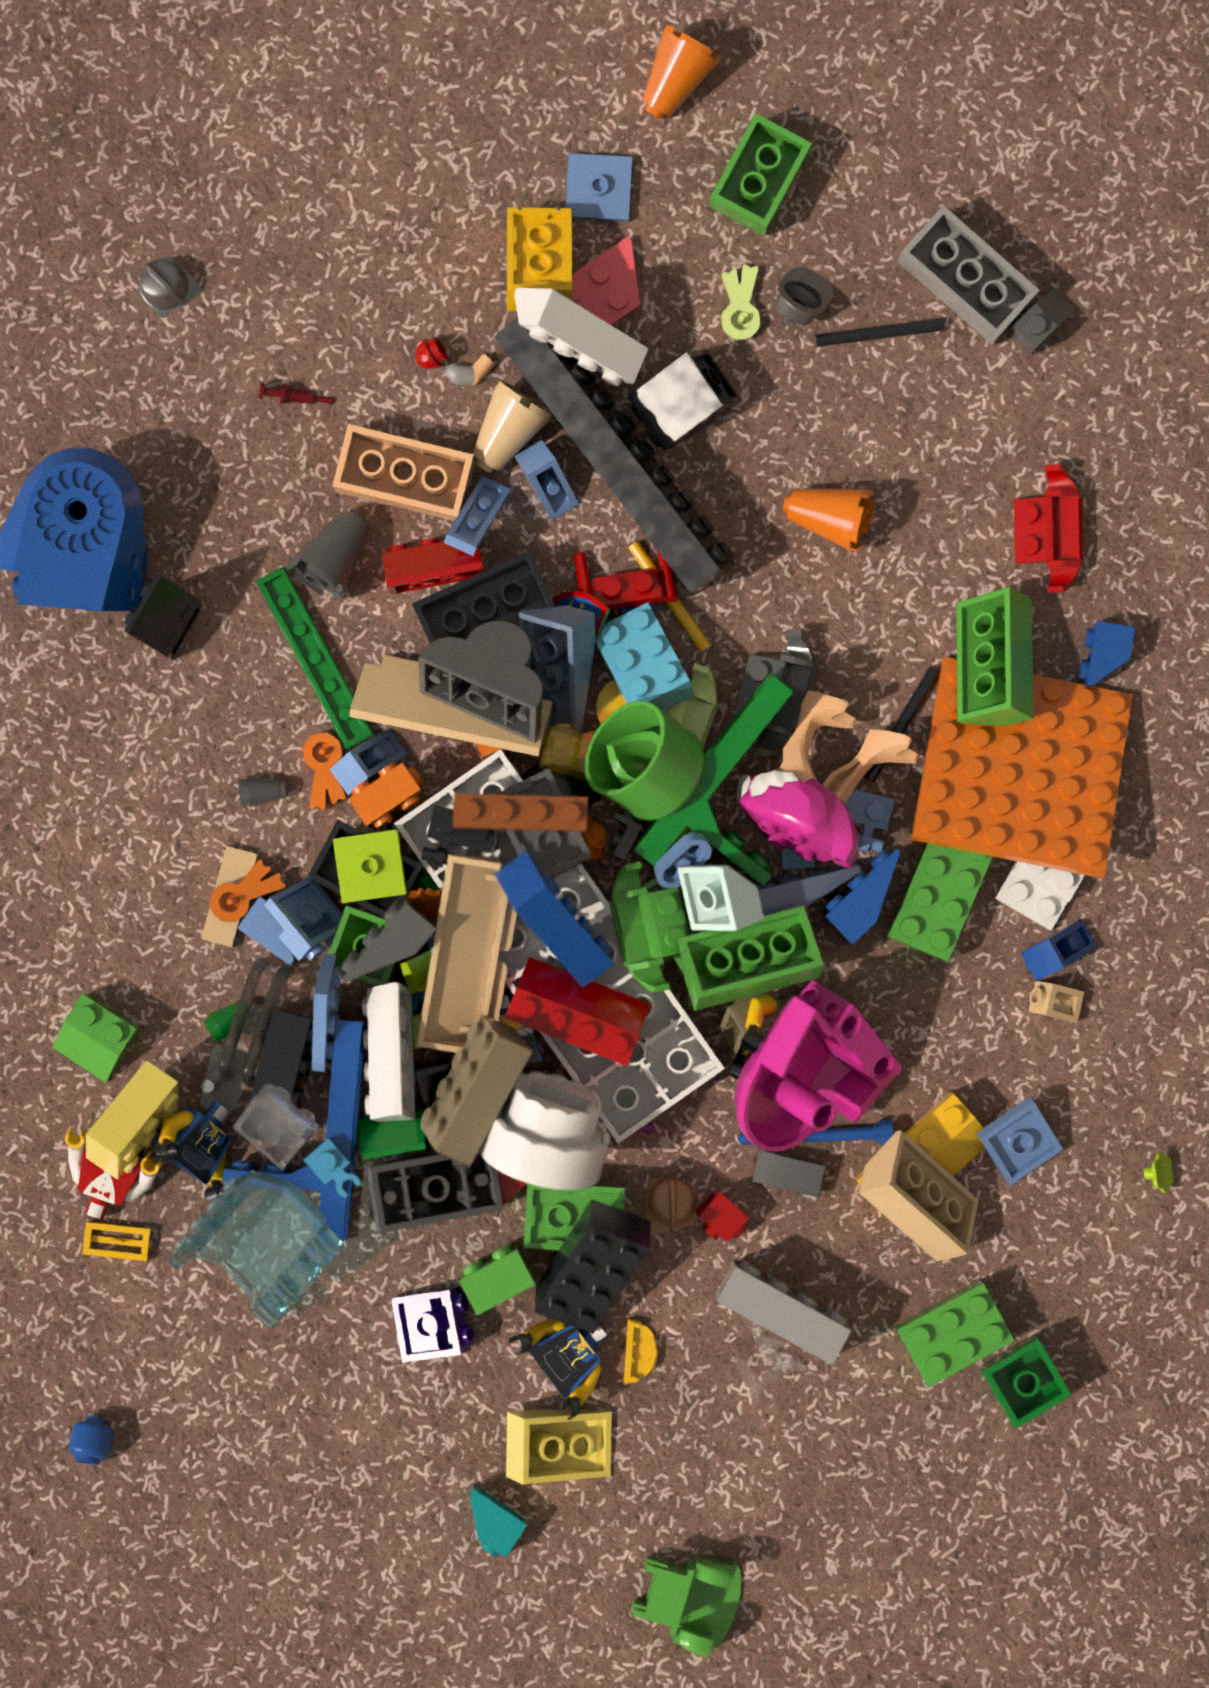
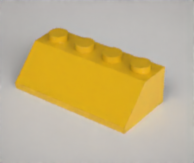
[854,1092,985,1184]

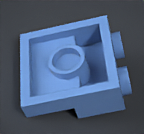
[264,877,343,962]

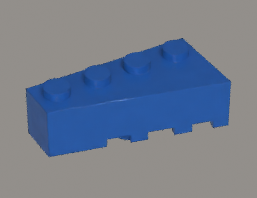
[495,851,615,988]

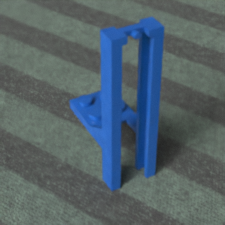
[223,1019,367,1245]

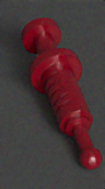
[259,382,334,405]

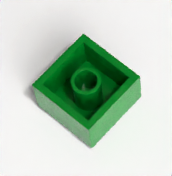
[978,1335,1072,1429]

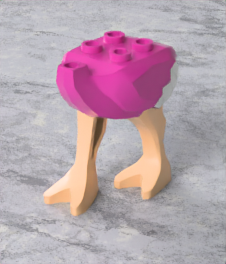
[737,690,920,868]

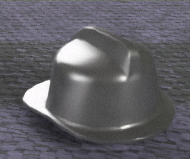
[137,256,203,318]
[775,267,833,327]

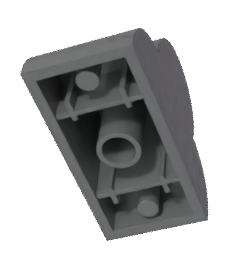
[419,621,542,743]
[366,1151,503,1233]

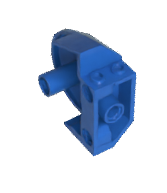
[0,448,149,611]

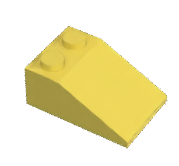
[506,1409,612,1484]

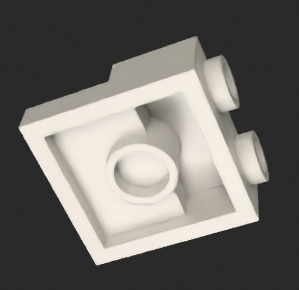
[994,861,1085,931]

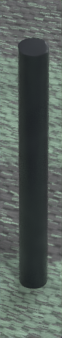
[815,318,944,347]
[864,666,940,783]

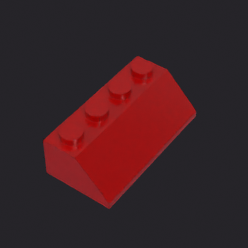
[505,957,651,1066]

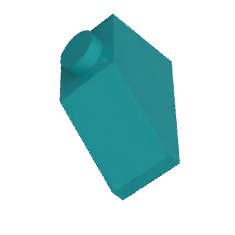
[469,1484,528,1558]

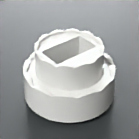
[478,1071,610,1190]

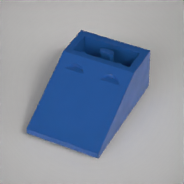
[822,849,900,945]

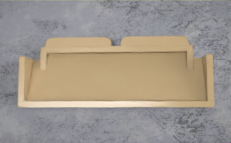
[349,655,553,756]
[417,853,517,1053]

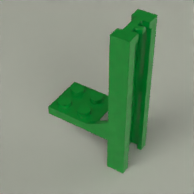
[634,671,793,886]

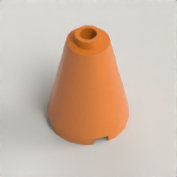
[642,24,722,119]
[783,489,875,553]

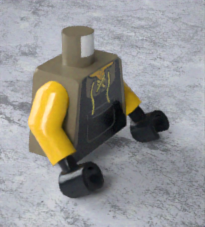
[718,991,793,1080]

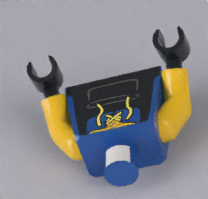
[151,1101,231,1205]
[509,1320,609,1420]

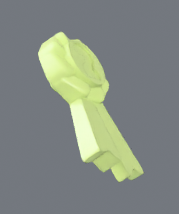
[721,264,760,341]

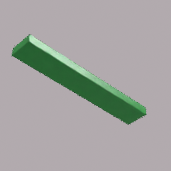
[256,566,375,750]

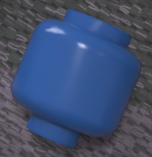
[68,1415,114,1465]

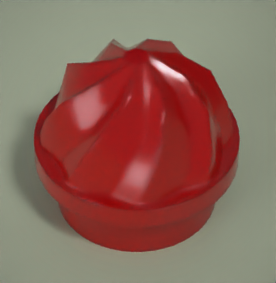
[415,337,448,370]

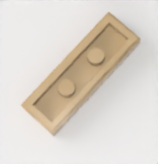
[201,846,258,948]

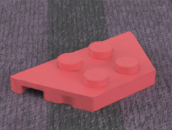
[572,236,640,326]

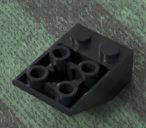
[124,574,204,660]

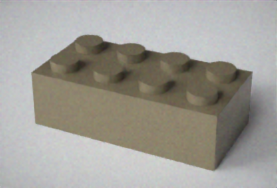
[420,1014,532,1166]

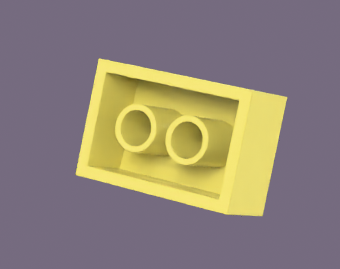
[86,1060,179,1180]

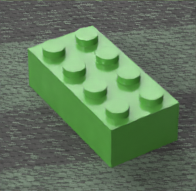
[885,843,993,962]

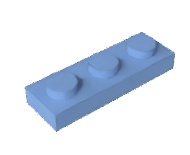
[444,476,511,556]

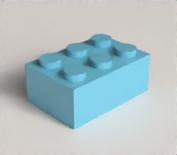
[595,602,695,711]

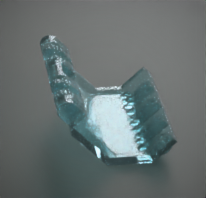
[169,1171,344,1328]

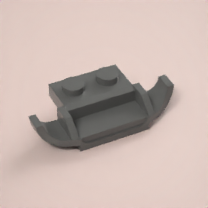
[734,629,817,757]

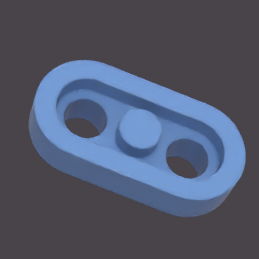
[654,832,712,889]

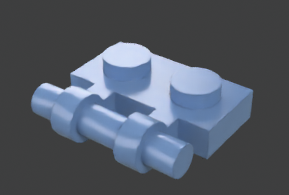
[846,789,895,853]

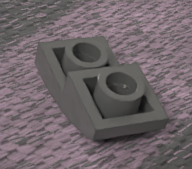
[752,1149,828,1197]

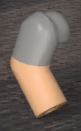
[446,354,495,386]

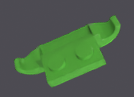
[609,862,689,993]

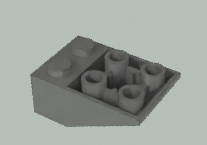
[341,898,436,982]

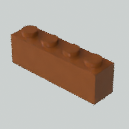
[453,794,588,832]

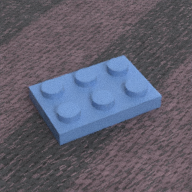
[312,954,342,1072]

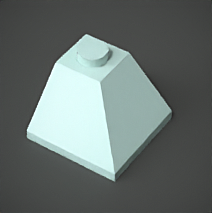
[677,865,764,931]

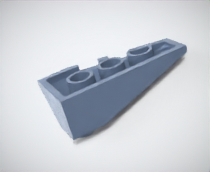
[749,864,861,916]

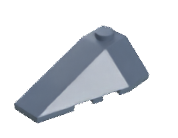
[519,606,596,744]

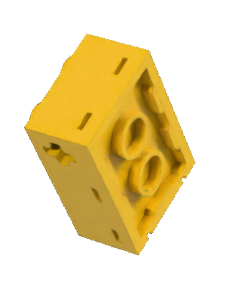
[507,207,572,311]

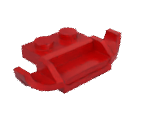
[1014,464,1084,593]

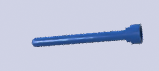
[738,1119,894,1146]

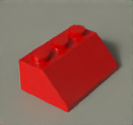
[382,538,484,595]

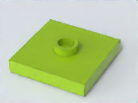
[333,829,408,903]

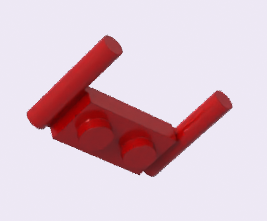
[574,550,678,610]

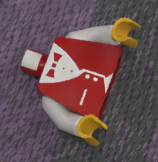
[65,1126,164,1219]

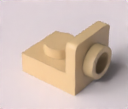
[1029,981,1084,1023]

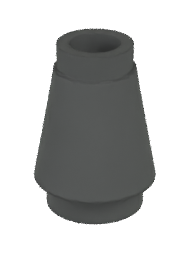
[239,776,286,807]

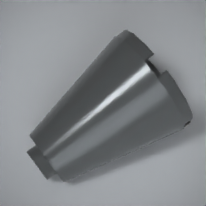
[287,509,369,601]

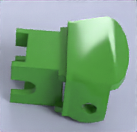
[632,1556,741,1658]

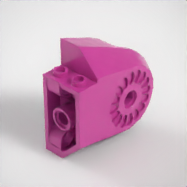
[734,980,903,1151]

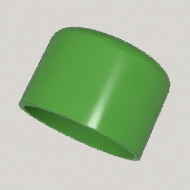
[585,701,704,820]

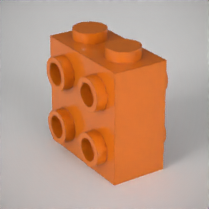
[348,762,425,830]

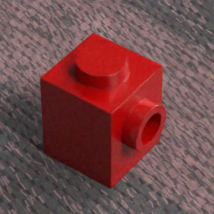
[695,1188,749,1242]

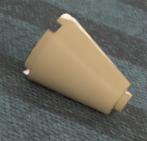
[472,380,553,473]

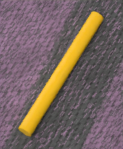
[628,541,711,653]

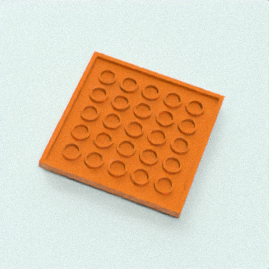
[911,656,1133,879]

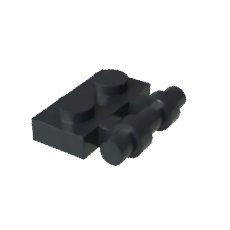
[421,805,496,868]

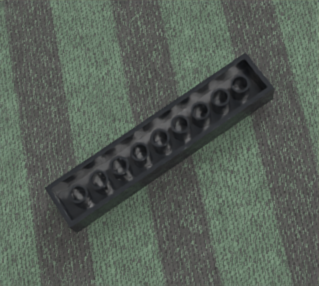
[494,316,736,593]

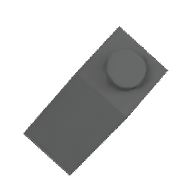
[1008,288,1076,355]

